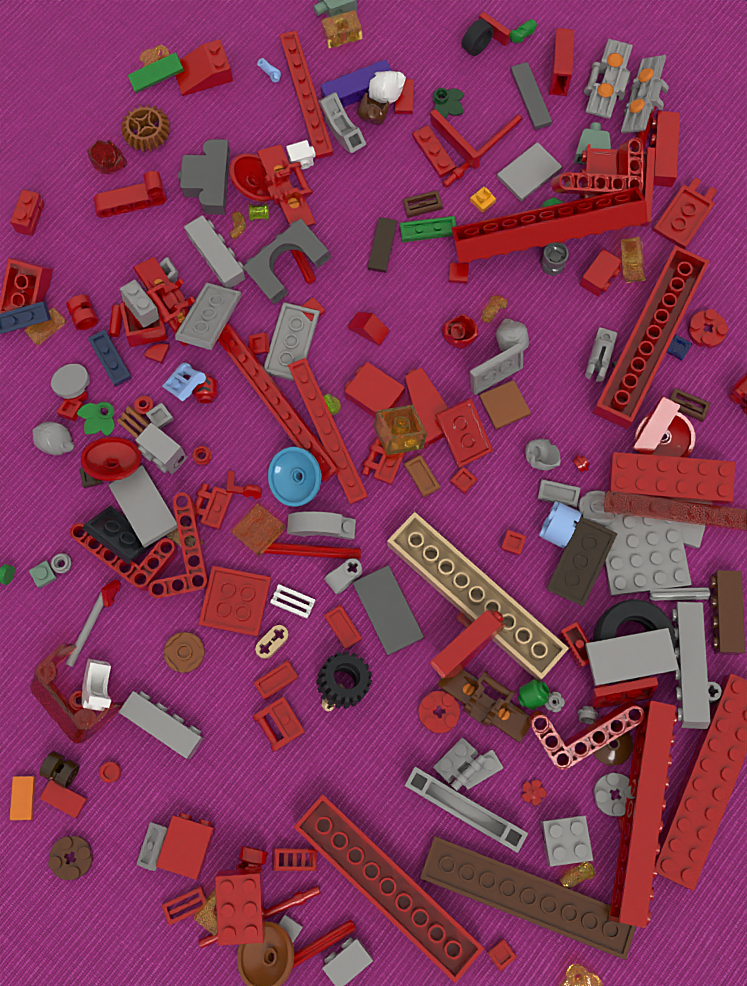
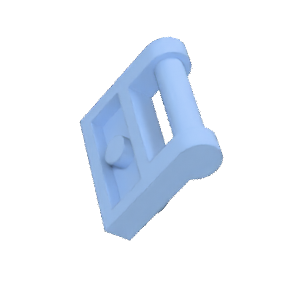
[162,362,206,401]

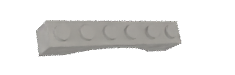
[404,767,528,853]

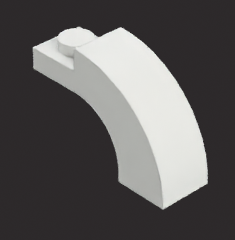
[82,659,111,711]

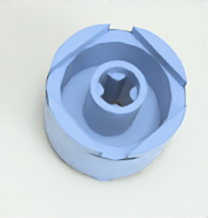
[539,501,582,549]

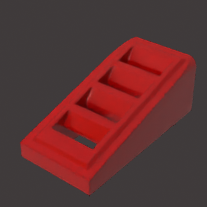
[272,848,317,871]

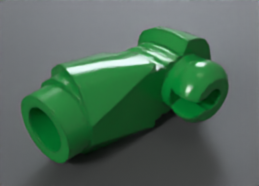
[510,19,537,43]

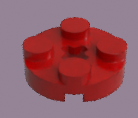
[688,309,729,348]
[418,691,460,734]

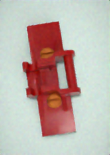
[257,144,315,226]
[133,257,196,347]

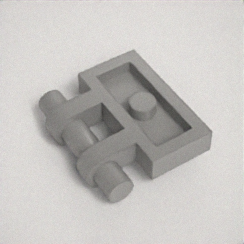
[433,737,487,791]

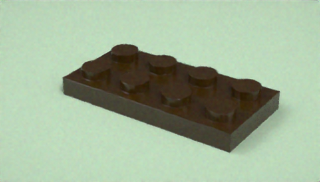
[546,517,618,607]

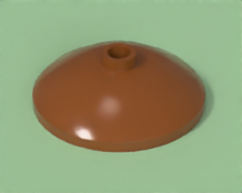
[237,922,294,986]

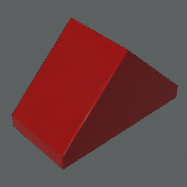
[348,312,390,346]

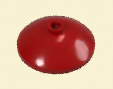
[229,153,272,202]
[635,411,695,458]
[81,437,141,481]

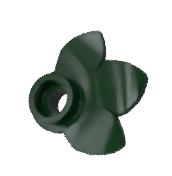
[432,88,464,119]

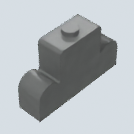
[178,139,230,215]

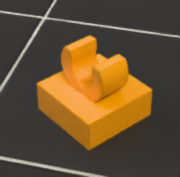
[470,187,496,213]

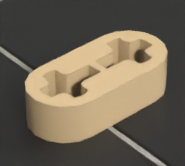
[255,625,289,659]

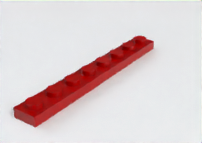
[279,30,333,159]
[288,358,368,505]

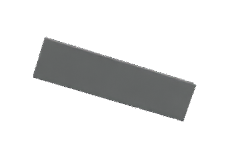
[510,62,552,130]

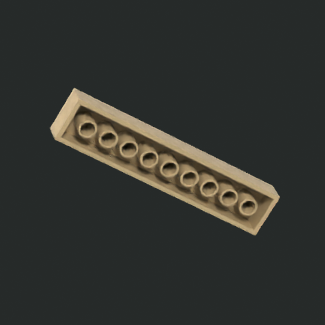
[387,512,569,681]

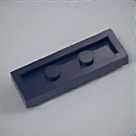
[0,301,51,334]
[88,329,132,387]

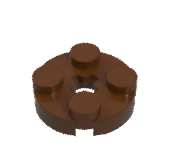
[48,836,93,880]

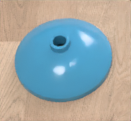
[268,447,321,506]

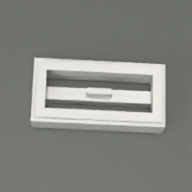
[270,584,315,619]

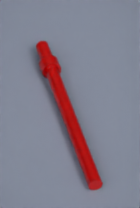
[442,114,522,188]
[198,885,321,949]

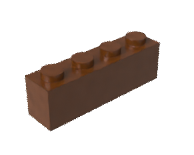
[709,570,745,655]

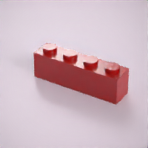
[650,111,680,187]

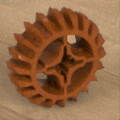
[121,104,170,153]

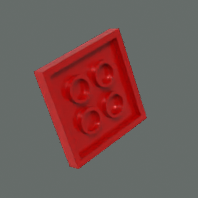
[198,566,272,637]

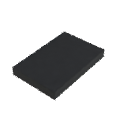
[83,505,155,565]

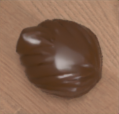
[357,93,389,125]

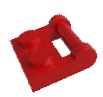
[252,696,305,752]

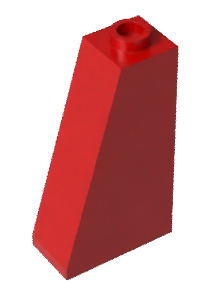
[549,28,575,96]
[405,367,448,449]
[429,610,506,679]

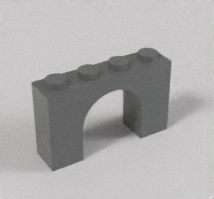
[243,218,332,305]

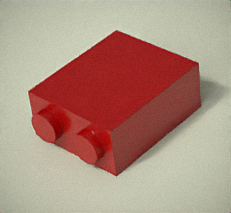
[344,362,405,423]
[156,812,216,880]

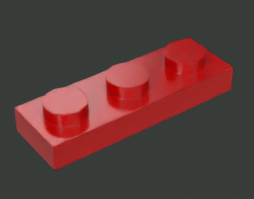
[412,125,456,178]

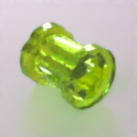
[249,203,269,221]

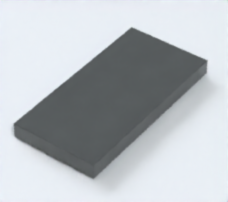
[352,565,424,656]

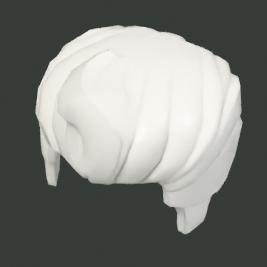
[369,71,406,104]

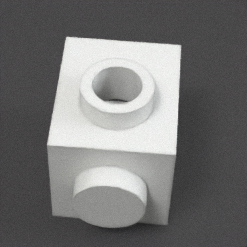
[286,140,316,169]

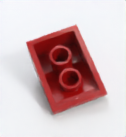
[175,39,233,96]
[0,258,53,314]

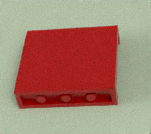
[579,144,655,227]

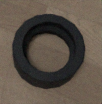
[461,19,494,56]

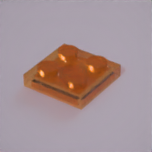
[230,503,286,557]

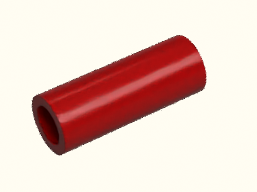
[108,305,122,337]

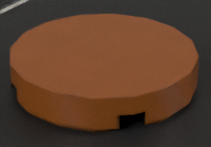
[164,632,205,673]

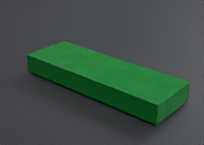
[128,52,184,93]
[400,216,456,243]

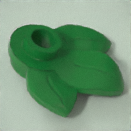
[77,402,114,436]

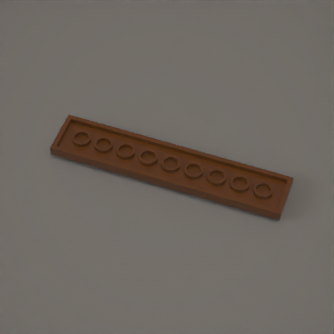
[420,836,636,960]

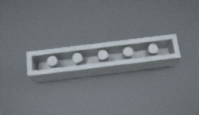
[672,602,710,729]

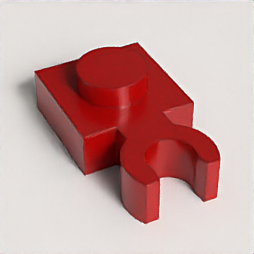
[56,390,89,422]

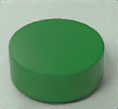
[0,564,15,585]

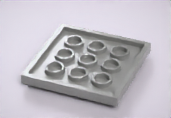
[603,507,692,596]

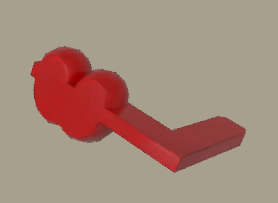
[226,470,262,499]

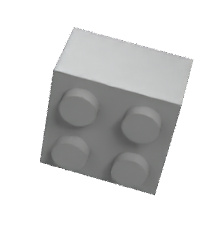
[135,423,187,475]
[540,815,593,866]

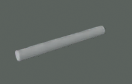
[65,593,103,667]

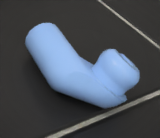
[257,58,281,82]

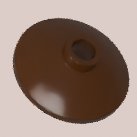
[593,723,633,766]

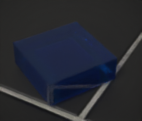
[666,334,692,361]

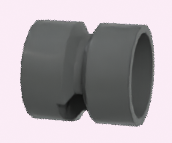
[541,242,569,276]

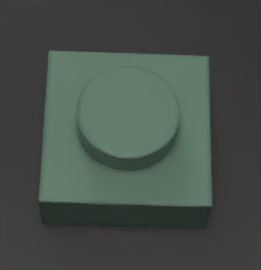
[29,560,58,589]

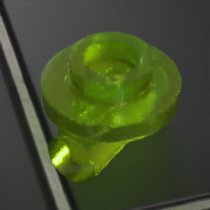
[324,394,341,416]

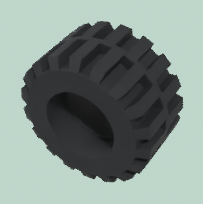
[316,651,372,709]

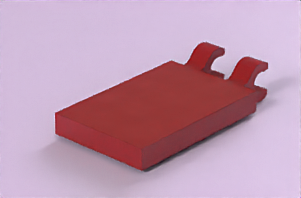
[653,177,717,249]

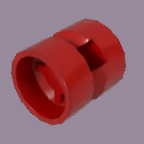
[66,295,99,330]
[235,846,268,872]

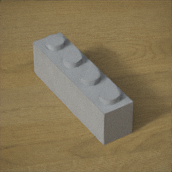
[184,215,246,289]
[119,691,204,759]

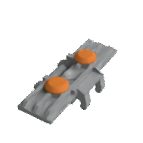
[584,39,633,119]
[621,55,669,134]

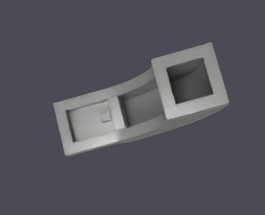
[319,92,367,153]
[287,512,356,540]

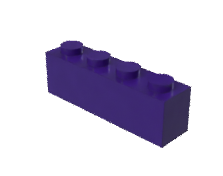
[320,60,392,108]

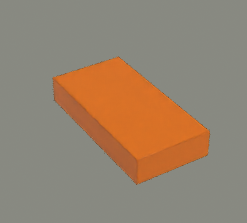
[10,776,36,820]

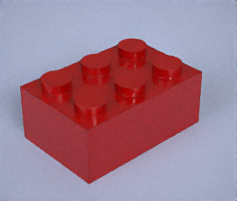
[215,868,266,946]

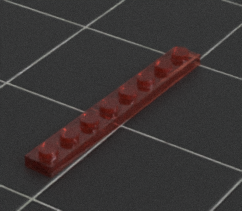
[604,490,747,531]

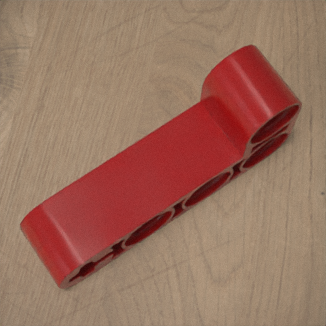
[93,171,167,218]

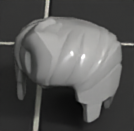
[495,319,529,352]
[32,422,74,455]

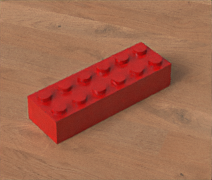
[608,452,735,504]

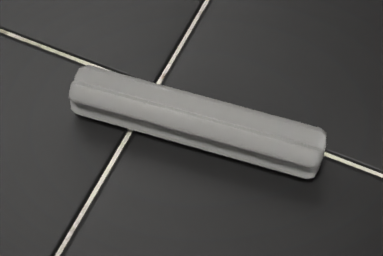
[649,587,710,601]

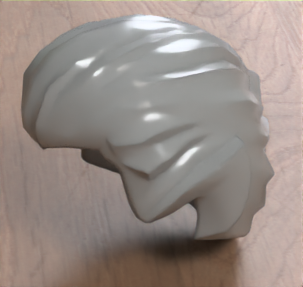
[525,439,561,470]

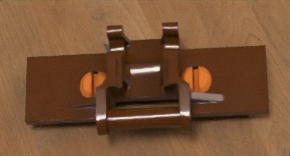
[437,669,531,744]

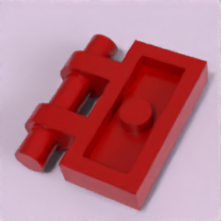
[361,438,406,486]
[188,483,234,530]

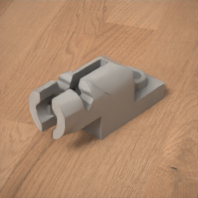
[585,327,618,382]

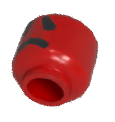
[193,374,218,404]

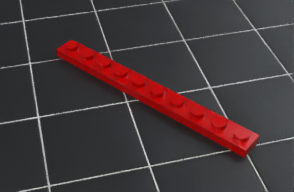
[217,323,340,482]

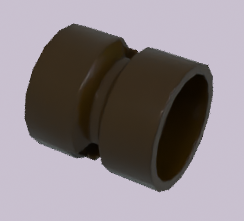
[39,751,80,789]

